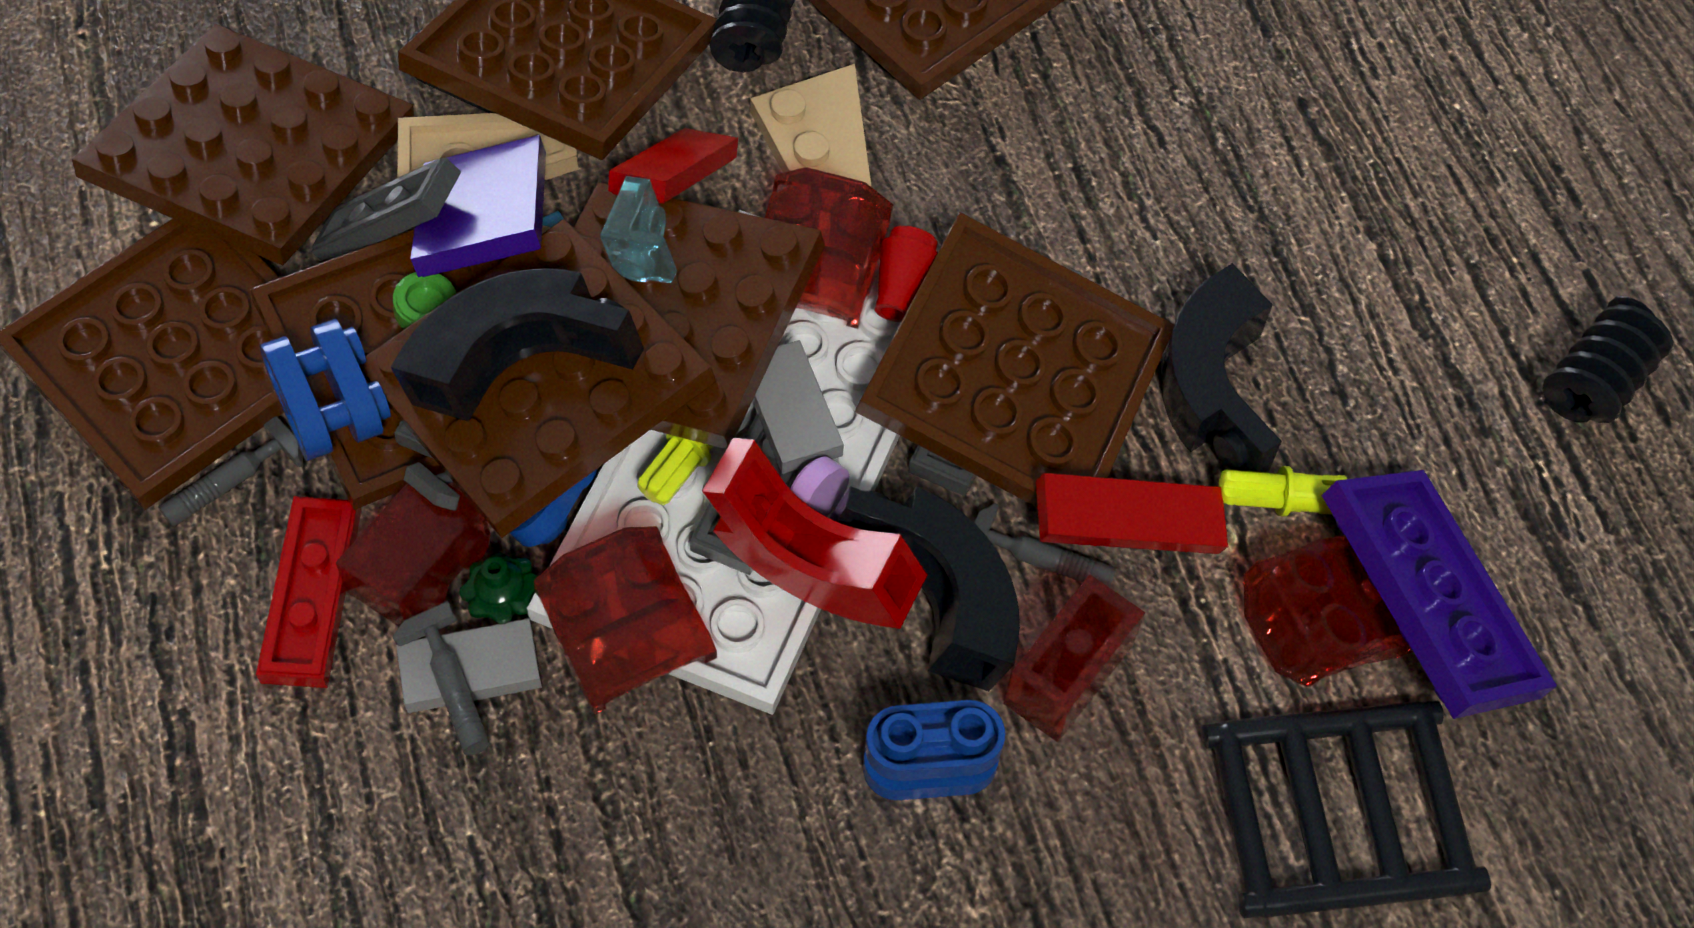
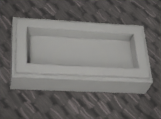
[753,340,844,474]
[396,618,542,713]

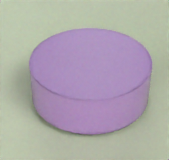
[790,456,849,516]

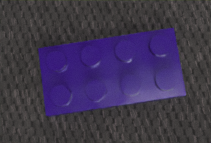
[1321,470,1557,719]

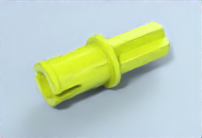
[637,434,713,506]
[1218,466,1347,517]

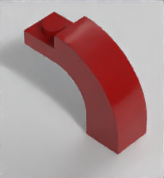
[702,438,927,629]

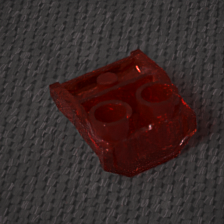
[765,167,893,329]
[533,526,717,715]
[1243,535,1413,687]

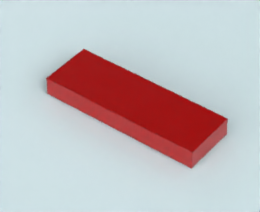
[608,128,738,204]
[1036,473,1228,554]
[256,496,362,688]

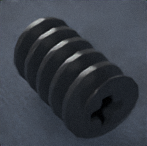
[709,0,795,73]
[1542,296,1674,423]

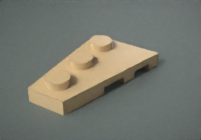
[750,64,875,240]
[397,113,578,180]

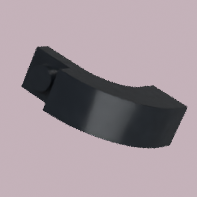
[1161,263,1282,472]
[391,269,644,422]
[829,486,1020,692]

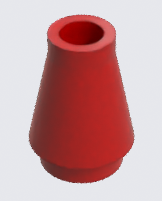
[874,226,938,322]

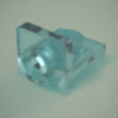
[600,176,677,283]

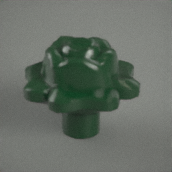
[459,552,541,624]

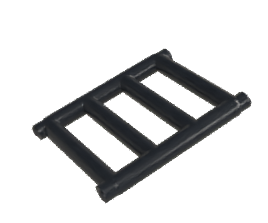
[1201,700,1491,919]

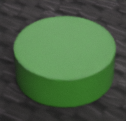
[393,272,456,329]

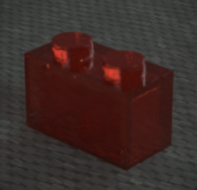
[336,483,491,627]
[1003,574,1145,742]

